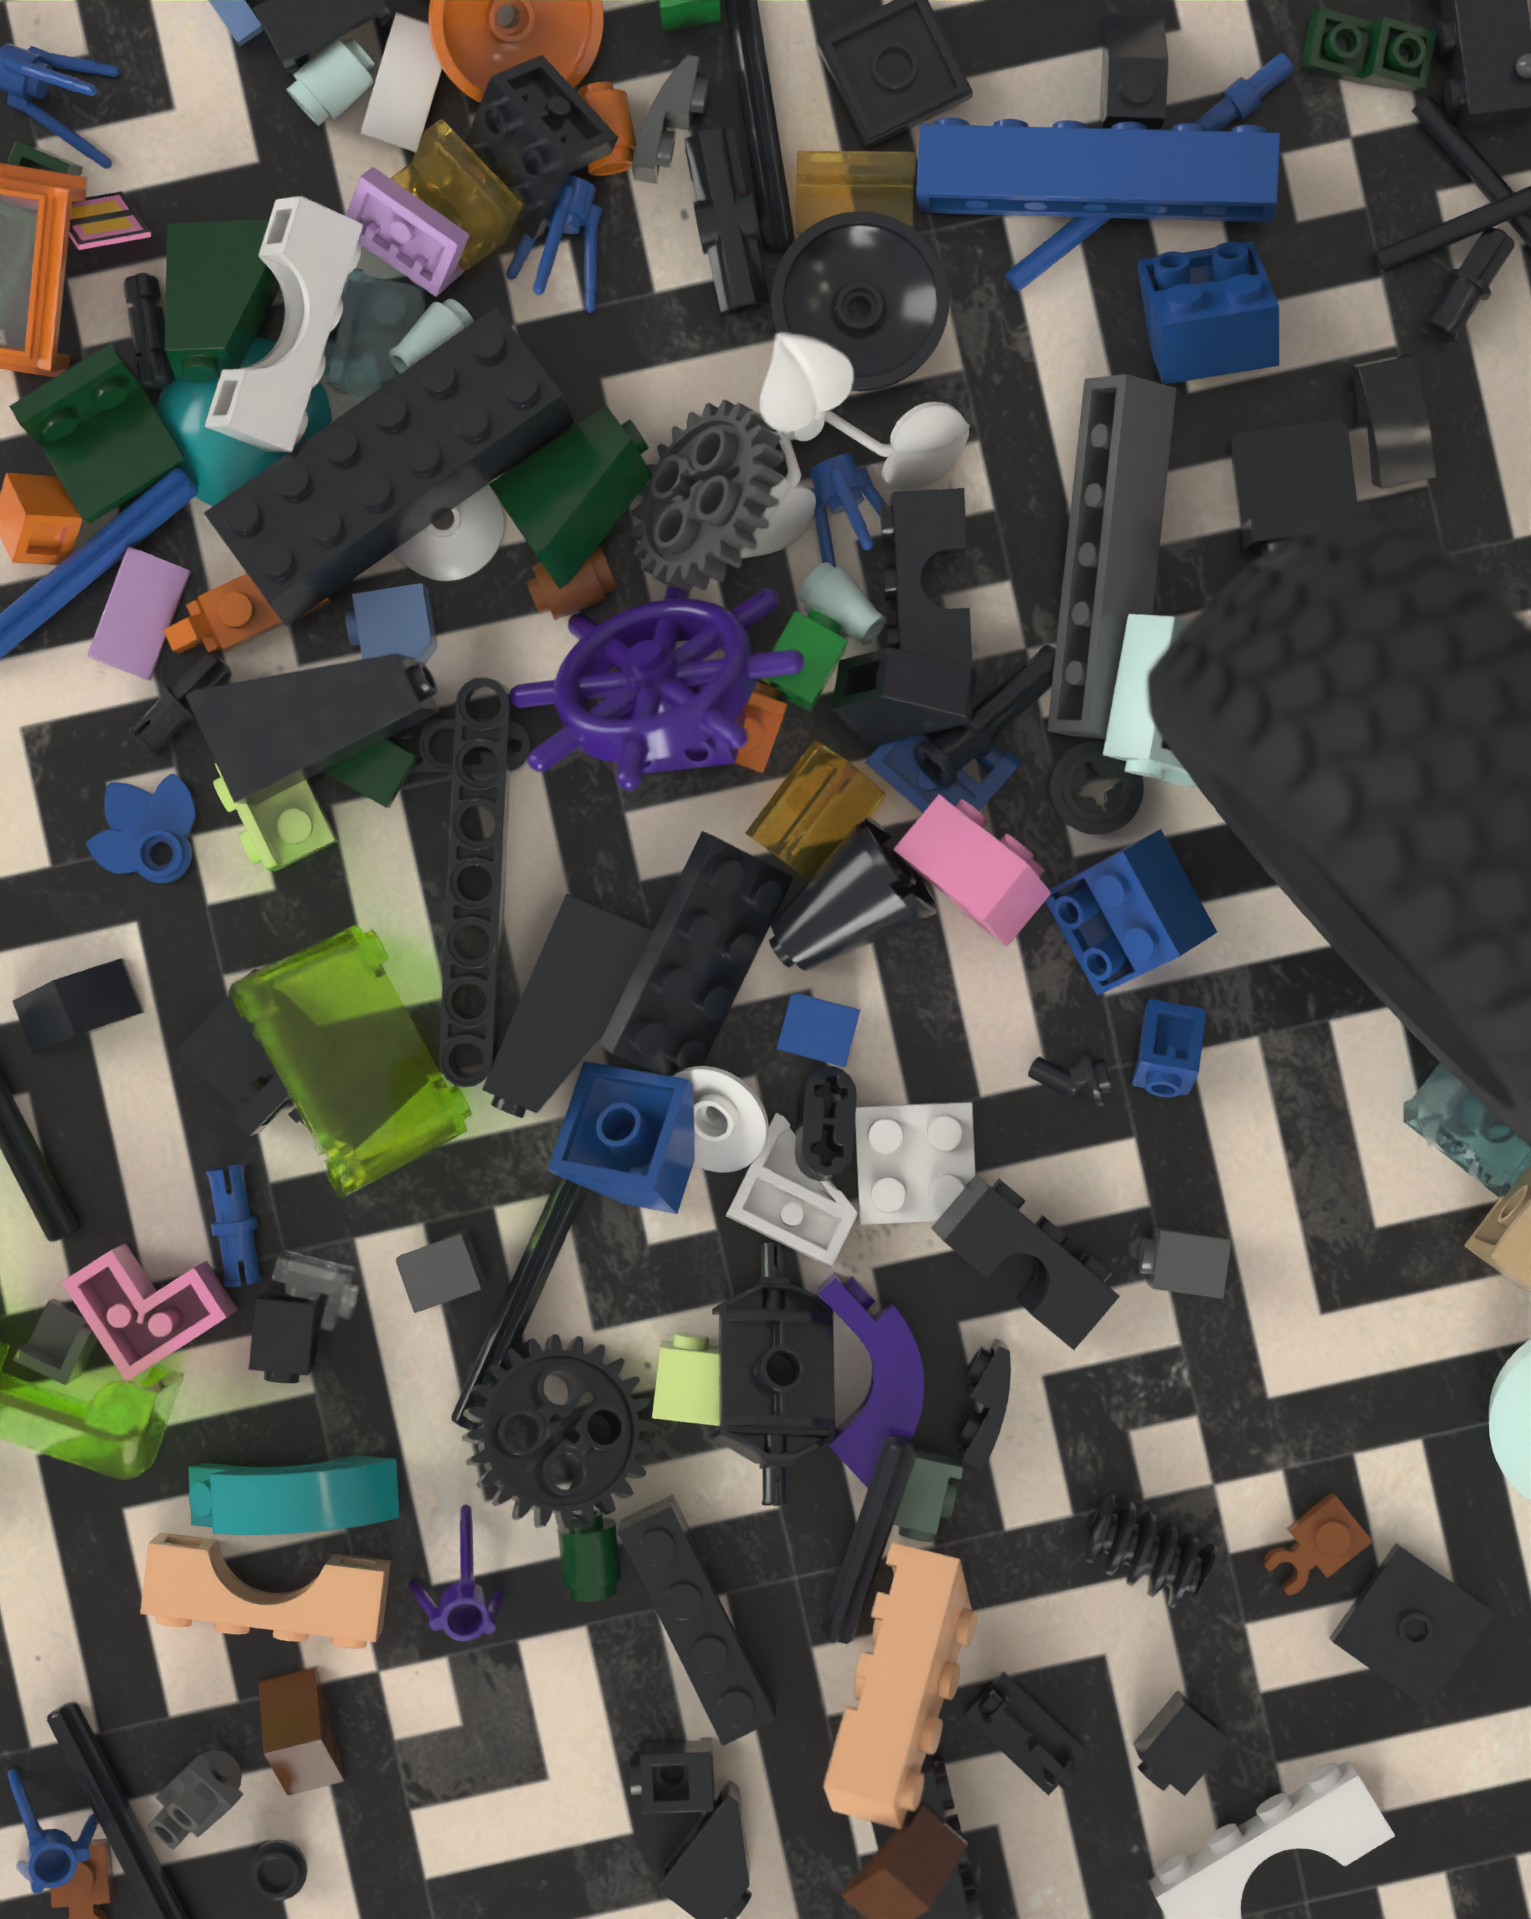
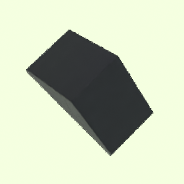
[12,958,144,1055]

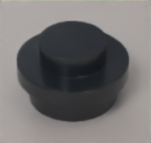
[248,1840,308,1901]

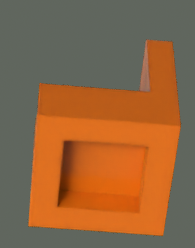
[0,473,83,565]

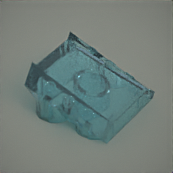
[1403,1062,1531,1197]

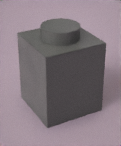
[1139,1225,1232,1299]

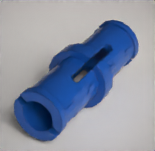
[206,1164,263,1287]

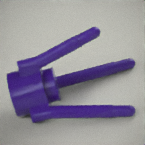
[408,1505,504,1641]

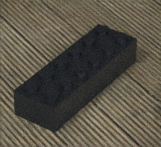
[204,307,574,627]

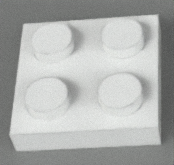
[855,1101,975,1225]

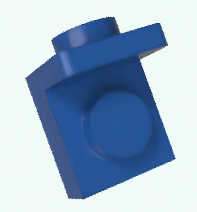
[1131,999,1207,1097]

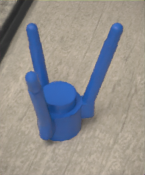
[0,43,119,169]
[506,175,602,313]
[809,453,928,572]
[8,1769,99,1894]

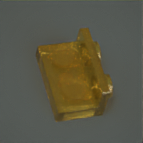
[390,119,524,270]

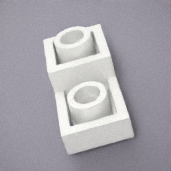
[360,12,442,153]

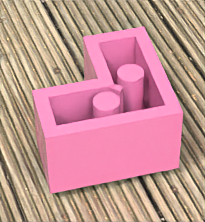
[893,794,1051,947]
[61,1243,238,1382]

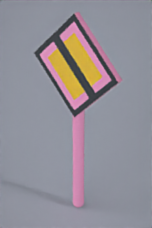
[0,191,151,250]

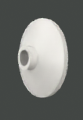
[395,483,504,581]
[672,1066,769,1173]

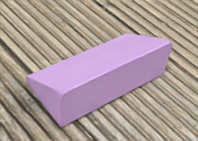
[88,546,191,681]

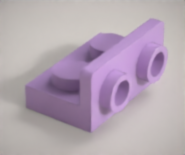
[345,167,470,297]

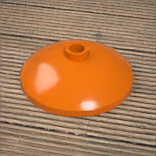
[429,0,604,103]

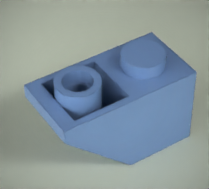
[345,583,438,664]

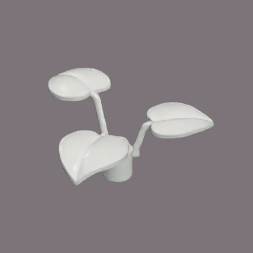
[740,333,970,558]

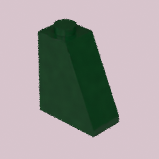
[165,219,280,383]
[489,405,653,589]

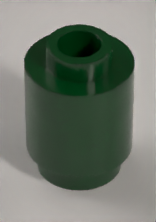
[557,1510,622,1602]

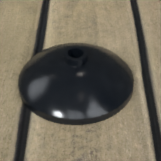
[771,211,949,391]

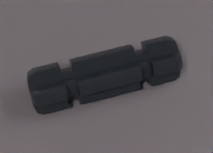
[123,273,174,390]

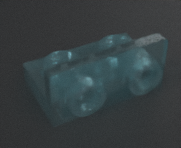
[323,268,427,399]

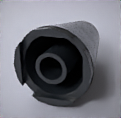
[769,817,937,971]

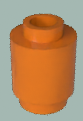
[578,82,637,176]

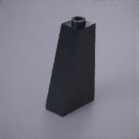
[186,653,439,805]
[482,894,653,1118]

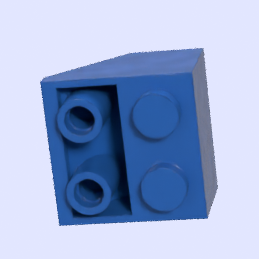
[1137,241,1279,384]
[1045,829,1217,996]

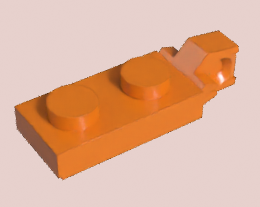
[163,573,331,654]

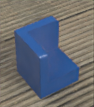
[776,993,860,1067]

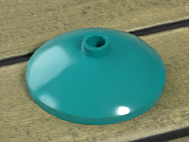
[157,337,332,506]

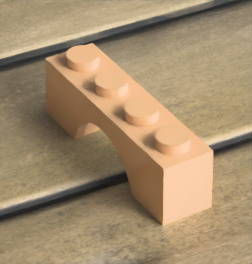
[140,1533,391,1649]

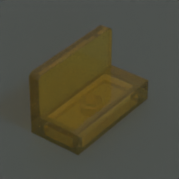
[796,151,916,235]
[745,740,886,881]

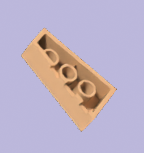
[824,1542,978,1829]

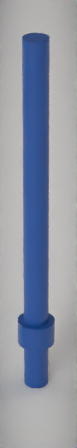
[1004,53,1295,293]

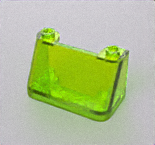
[228,924,472,1200]
[0,1341,185,1480]

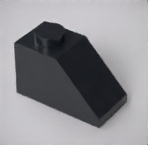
[1099,15,1168,130]
[657,1780,752,1919]

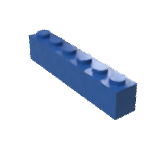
[916,117,1280,223]

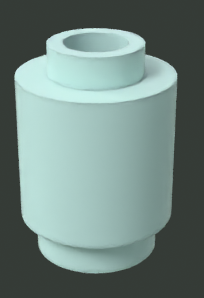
[286,38,375,126]

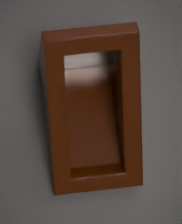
[258,1665,346,1796]
[841,1802,968,1919]

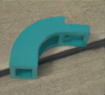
[188,1455,399,1535]

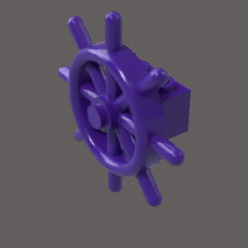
[509,585,805,790]

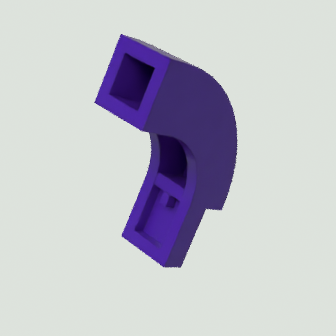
[818,1272,924,1488]

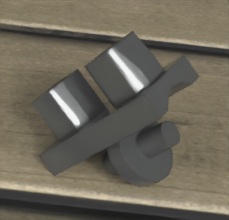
[147,1750,244,1850]

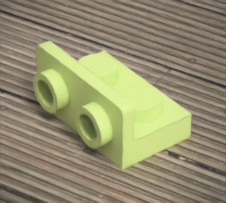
[213,763,338,871]

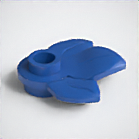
[86,774,196,883]

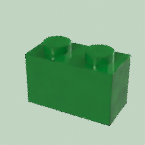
[760,609,848,712]

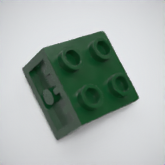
[9,344,186,523]

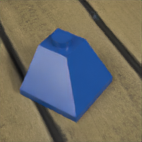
[548,1061,695,1214]

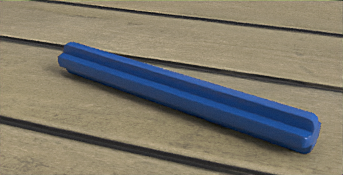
[0,468,198,659]

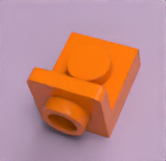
[733,682,787,774]

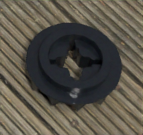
[1049,741,1144,835]

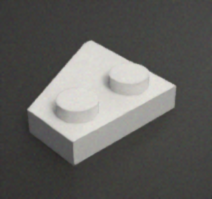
[725,1113,858,1268]

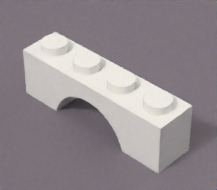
[204,196,363,452]
[1149,1760,1395,1919]

